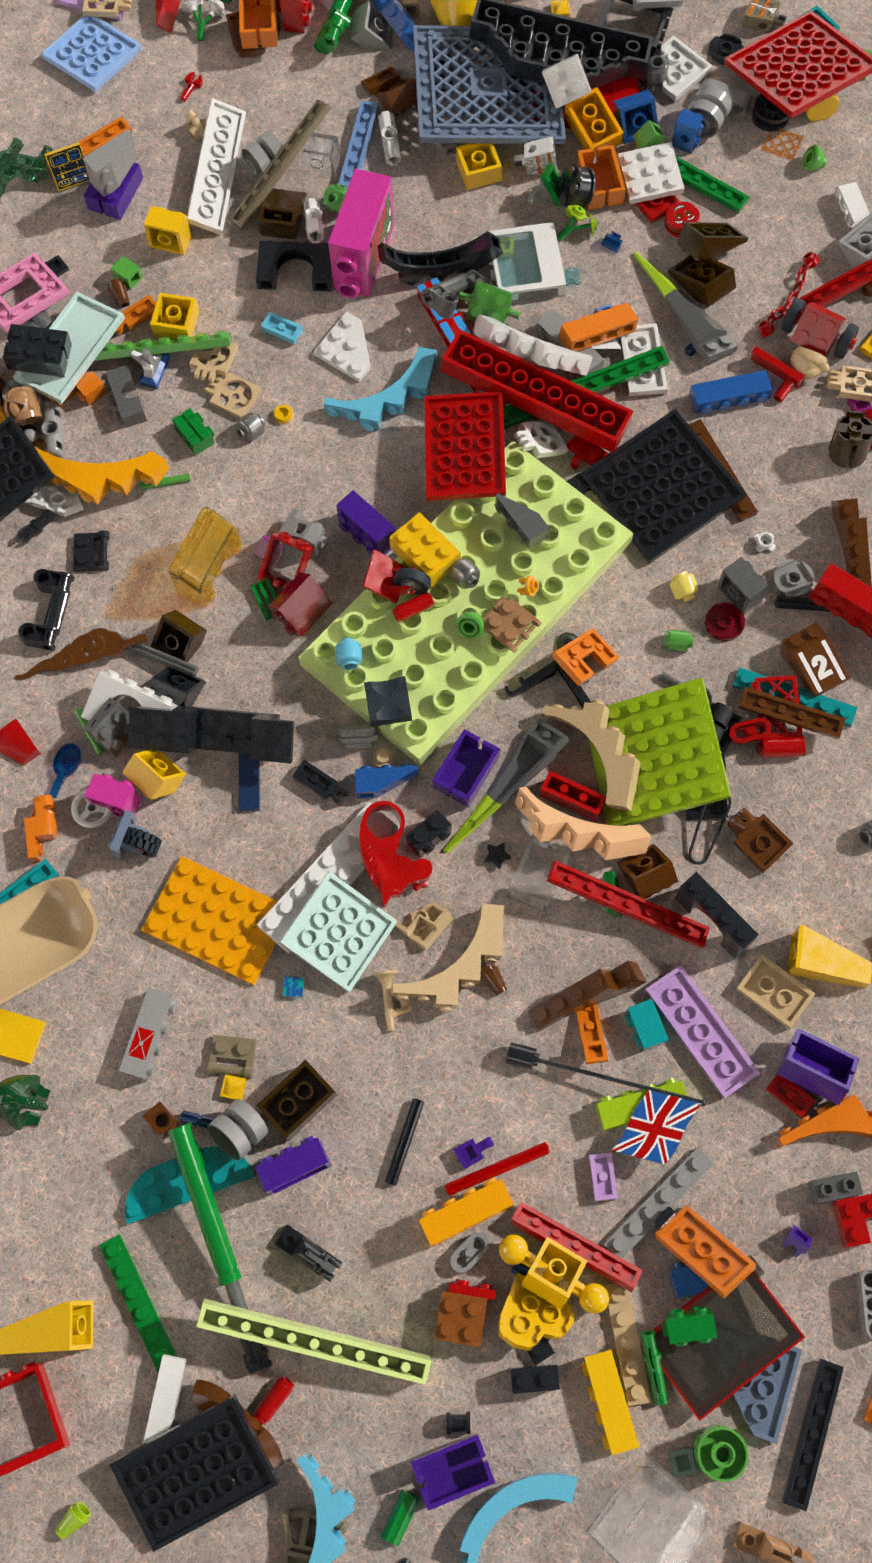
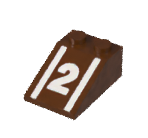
[780,622,850,697]

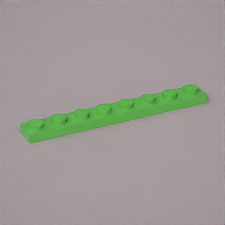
[94,331,232,361]

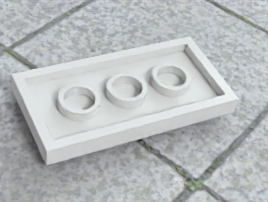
[620,324,668,397]

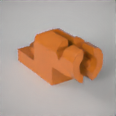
[24,795,57,863]

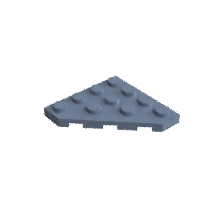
[707,1317,803,1444]

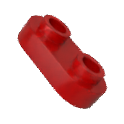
[729,718,771,745]

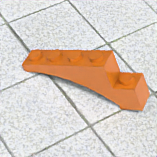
[49,371,107,406]
[776,1094,872,1148]

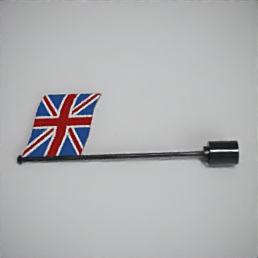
[506,1042,707,1165]

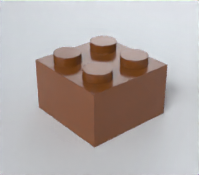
[434,1291,487,1347]

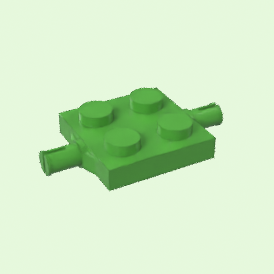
[458,280,521,324]

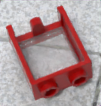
[257,531,314,587]

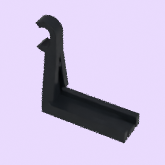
[505,660,592,708]

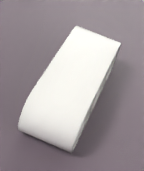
[835,182,870,229]

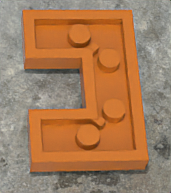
[552,628,620,686]

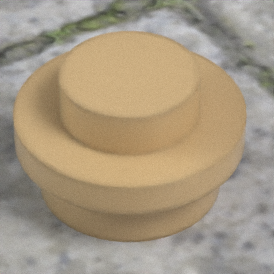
[373,748,393,768]

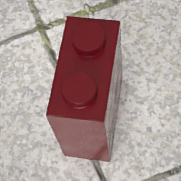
[269,572,333,637]

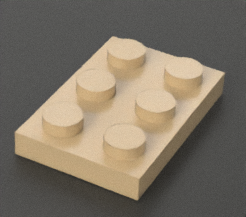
[736,954,816,1029]

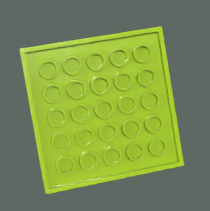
[589,677,731,826]

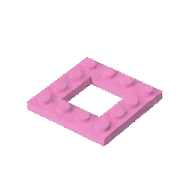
[0,253,70,333]

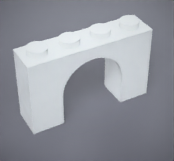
[81,670,178,723]

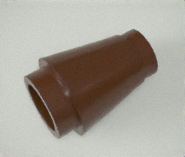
[108,278,130,308]
[480,963,507,996]

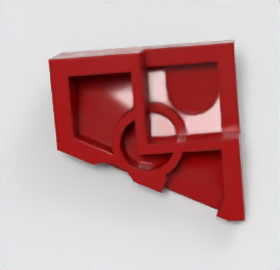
[0,718,41,766]

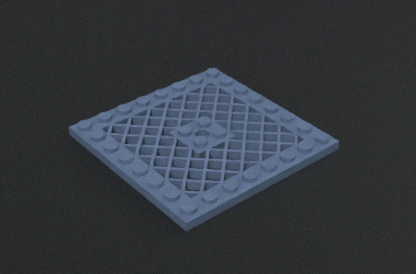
[413,25,566,144]

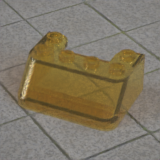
[169,506,243,607]

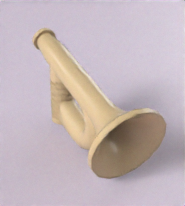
[372,970,412,1031]

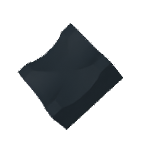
[364,676,412,727]

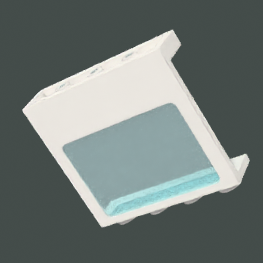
[488,222,566,296]

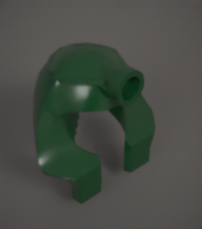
[0,1075,51,1130]

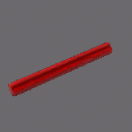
[445,1142,550,1196]

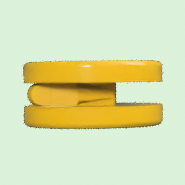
[806,94,839,121]

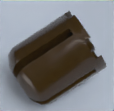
[829,411,872,469]

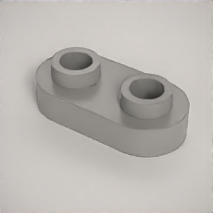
[450,1232,489,1273]

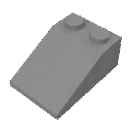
[83,129,138,197]

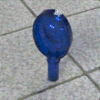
[49,743,82,799]

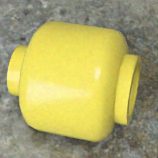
[669,571,699,603]

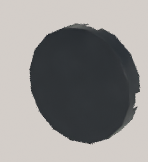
[708,33,744,65]

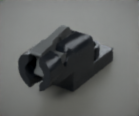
[275,1224,343,1282]

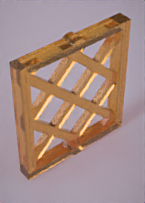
[763,129,804,160]

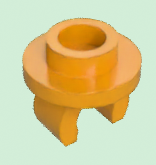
[517,576,539,596]

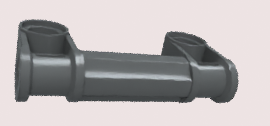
[421,269,492,319]

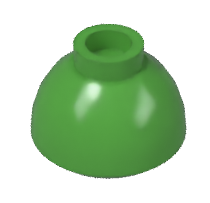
[802,144,827,171]
[456,612,484,639]

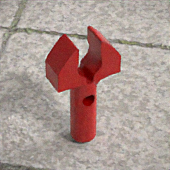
[180,72,203,102]

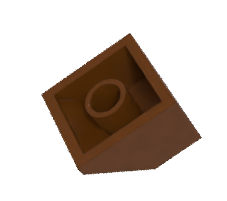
[375,78,417,116]
[617,844,679,899]

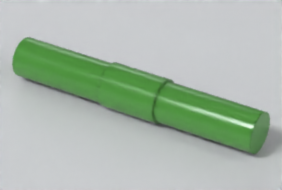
[139,474,191,490]
[74,708,105,756]

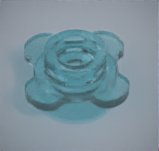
[563,267,582,286]

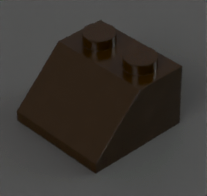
[150,609,207,662]

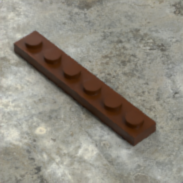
[689,419,758,522]

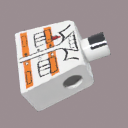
[514,137,557,174]

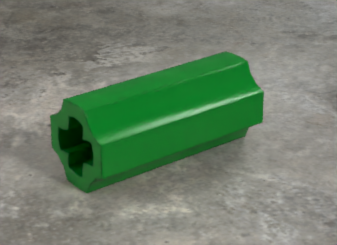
[381,1489,420,1546]

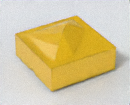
[550,0,570,17]
[220,1074,247,1100]

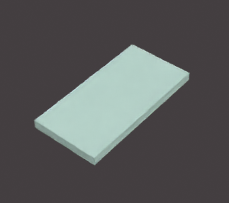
[13,292,125,404]

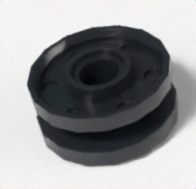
[751,94,789,132]

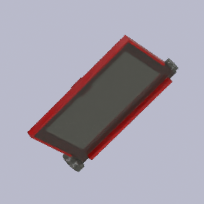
[640,1254,805,1421]

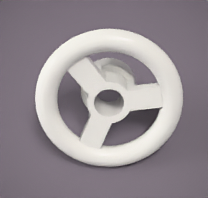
[71,789,112,828]

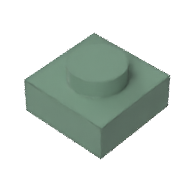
[668,1447,698,1478]

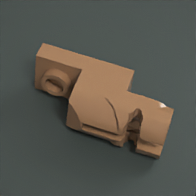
[732,1522,814,1563]

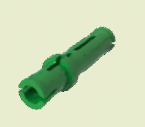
[640,1330,669,1406]

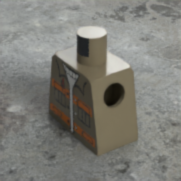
[742,0,787,33]

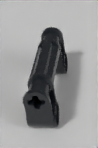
[18,569,75,651]

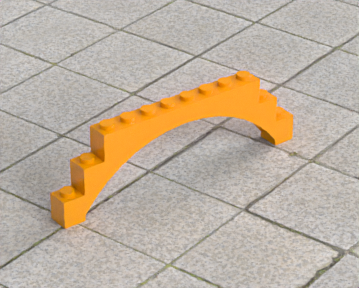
[0,375,170,505]

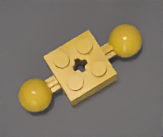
[499,1234,609,1314]

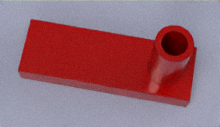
[750,346,804,403]

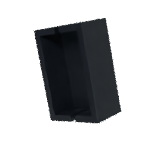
[2,324,72,377]

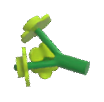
[556,205,598,242]

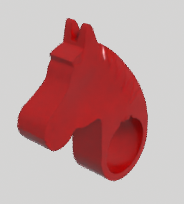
[359,801,433,907]

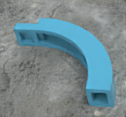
[460,1472,578,1563]

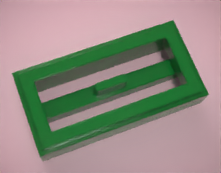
[250,578,277,621]

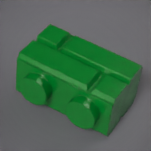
[172,408,214,456]

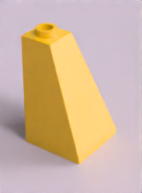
[788,925,872,988]
[0,1300,93,1355]

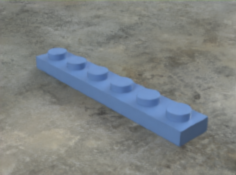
[339,100,379,189]

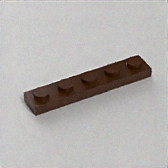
[738,687,845,740]

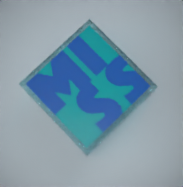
[282,976,306,999]

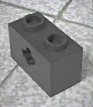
[808,1171,863,1205]

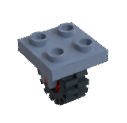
[108,810,162,861]

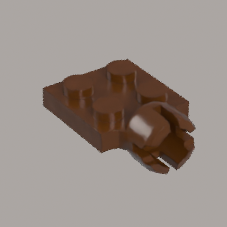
[727,808,794,873]

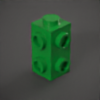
[661,1306,717,1346]

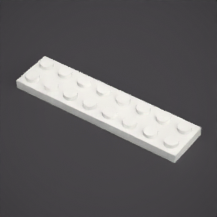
[187,98,246,235]
[257,802,400,954]

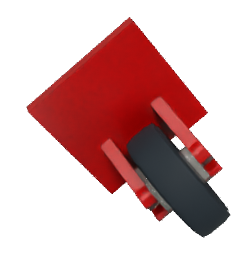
[362,550,431,604]

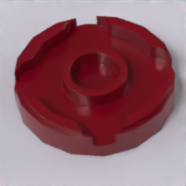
[704,602,745,641]

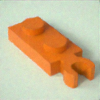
[115,295,156,335]

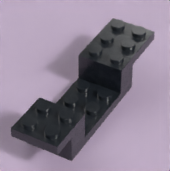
[129,705,294,764]

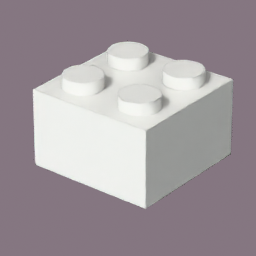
[542,54,591,109]

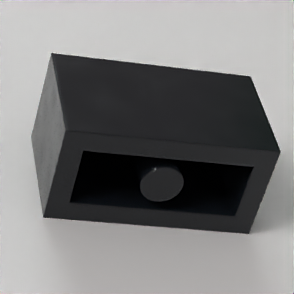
[510,1364,560,1394]

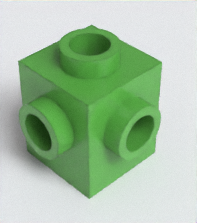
[323,183,347,213]

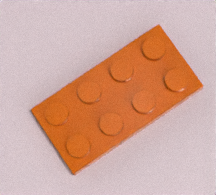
[655,1205,756,1298]

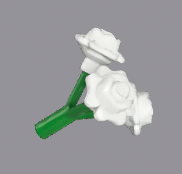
[181,0,226,41]

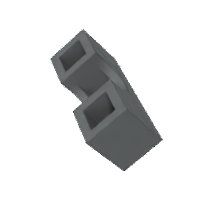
[104,365,147,428]

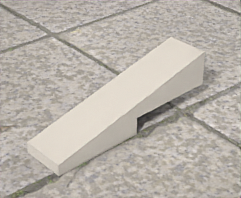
[143,1354,186,1444]

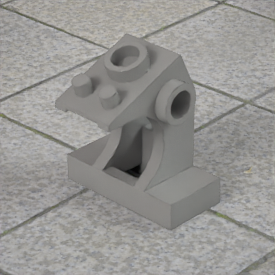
[279,508,329,557]

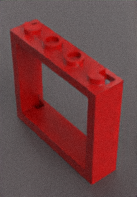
[0,1361,70,1477]

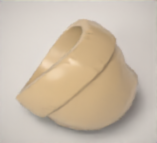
[791,346,830,380]

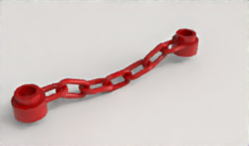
[758,252,820,338]

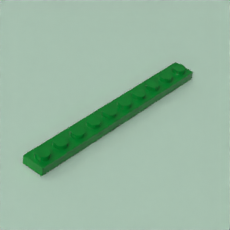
[503,346,670,429]

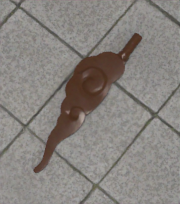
[15,628,148,680]

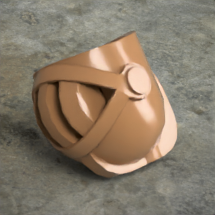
[3,386,42,426]

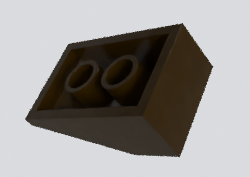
[677,222,748,261]
[668,255,736,307]

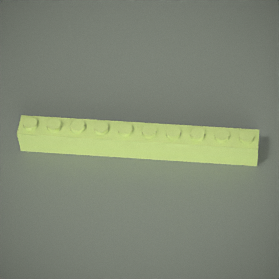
[196,1299,431,1385]

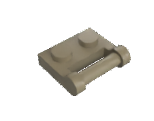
[207,1035,257,1079]

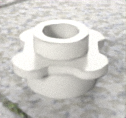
[754,532,776,552]

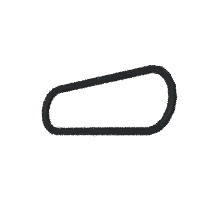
[688,798,732,865]

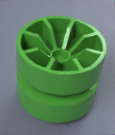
[692,1425,748,1482]

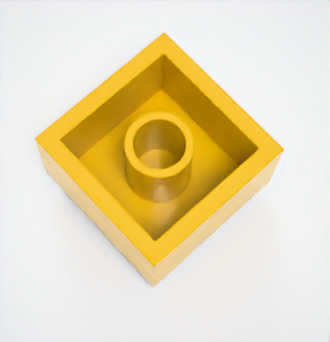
[456,143,502,190]
[144,206,191,255]
[150,292,199,339]
[122,750,186,800]

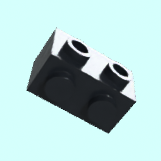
[406,809,452,858]

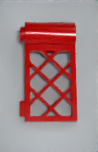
[751,675,806,759]

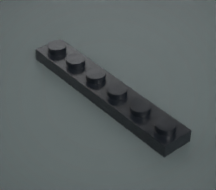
[782,1358,844,1512]

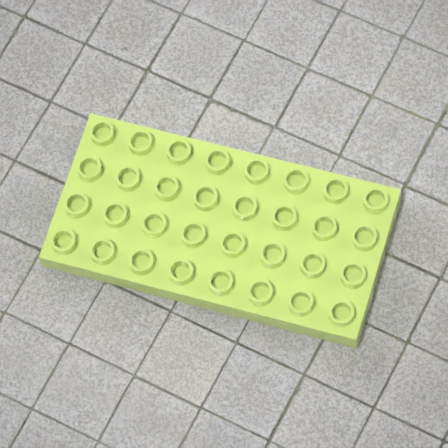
[298,441,633,766]

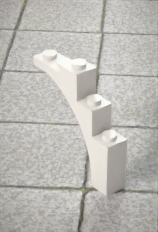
[472,314,593,376]

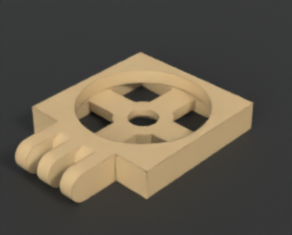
[82,0,132,18]
[189,342,238,383]
[827,365,872,402]
[203,372,262,419]

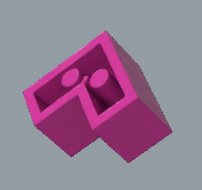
[85,773,141,817]

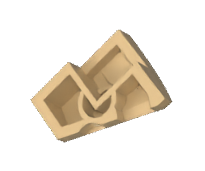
[394,901,453,951]

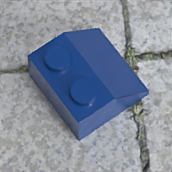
[614,90,658,144]

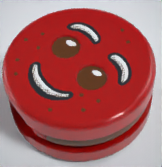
[664,201,700,238]

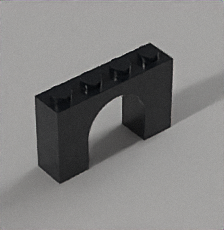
[256,240,333,292]
[675,871,759,960]

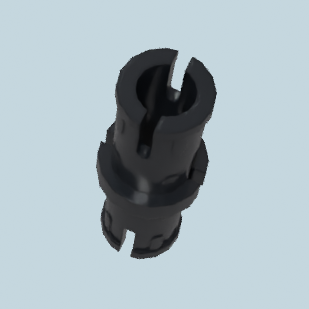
[17,509,55,544]

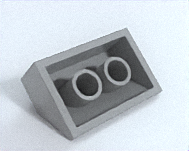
[838,213,872,268]

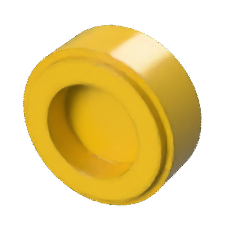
[273,404,293,424]

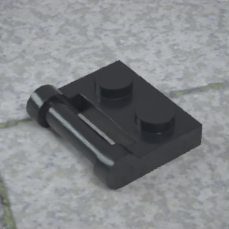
[73,530,110,572]

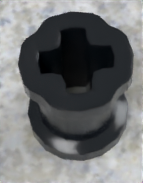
[446,1411,471,1434]

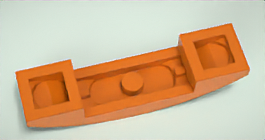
[572,983,608,1065]

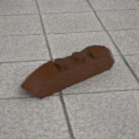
[192,1379,284,1468]

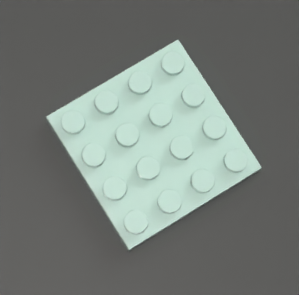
[279,871,397,992]

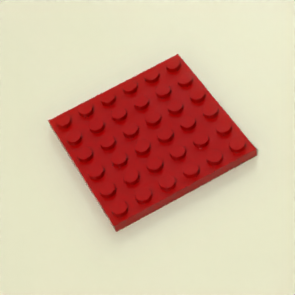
[725,11,872,118]

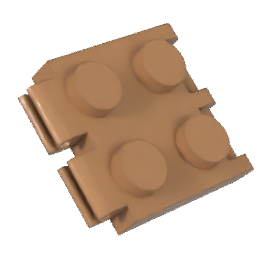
[482,597,542,653]

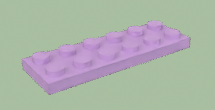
[645,965,760,1099]

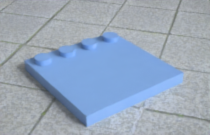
[42,16,142,92]

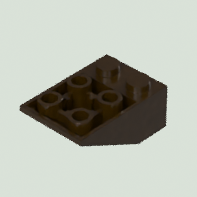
[258,188,307,240]

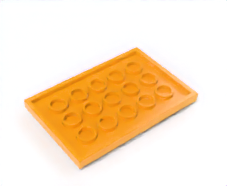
[141,856,278,986]

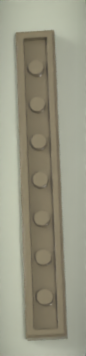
[230,99,331,229]

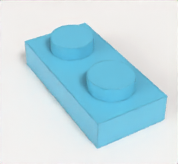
[261,312,303,345]

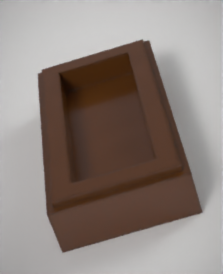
[361,66,401,96]

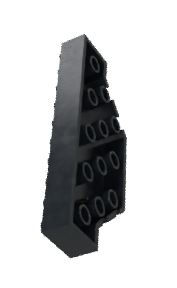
[469,0,654,90]

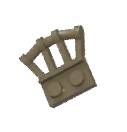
[282,1505,350,1563]

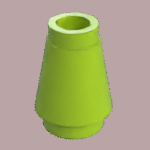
[55,1501,91,1540]

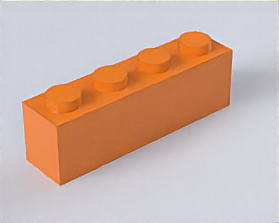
[558,302,639,352]

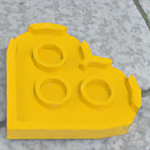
[498,1273,575,1351]

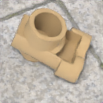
[185,110,206,143]

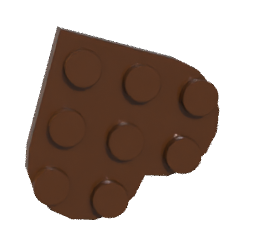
[226,12,281,58]

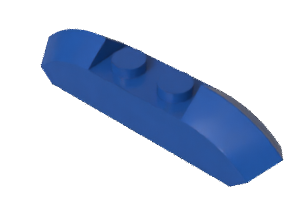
[373,0,417,53]

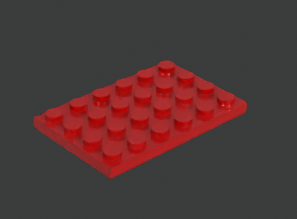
[424,391,506,501]

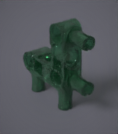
[0,138,53,199]

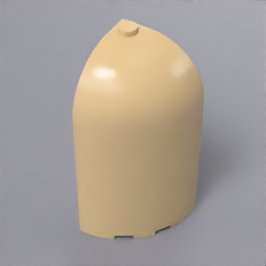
[0,877,98,1005]

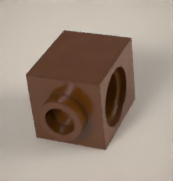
[143,1101,180,1138]

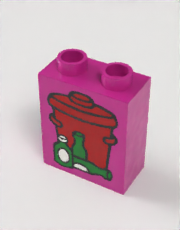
[328,169,395,298]

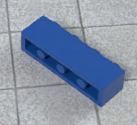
[689,370,772,414]

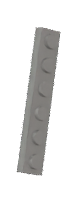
[603,1147,714,1259]

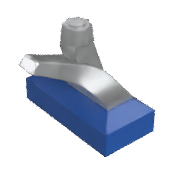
[129,349,170,389]

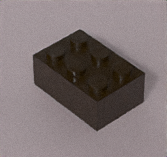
[256,1059,337,1141]

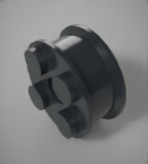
[557,164,596,209]

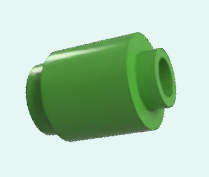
[664,630,694,652]

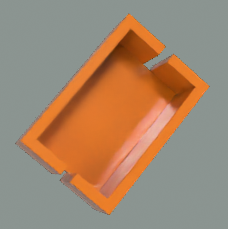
[239,0,278,49]
[576,145,626,210]

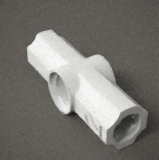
[378,111,401,166]
[303,198,324,244]

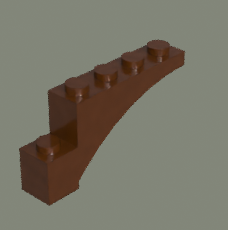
[831,498,872,587]
[529,960,647,1031]

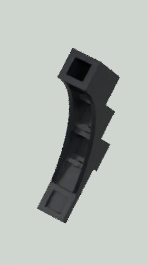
[377,231,503,286]

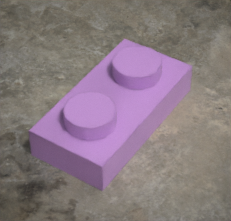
[589,1152,618,1201]

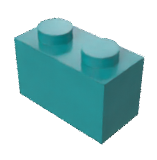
[624,999,669,1052]

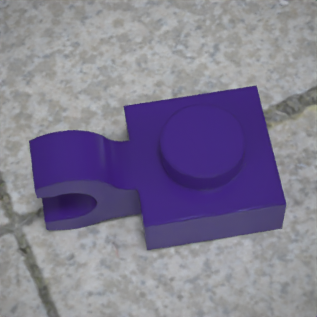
[453,1136,494,1170]

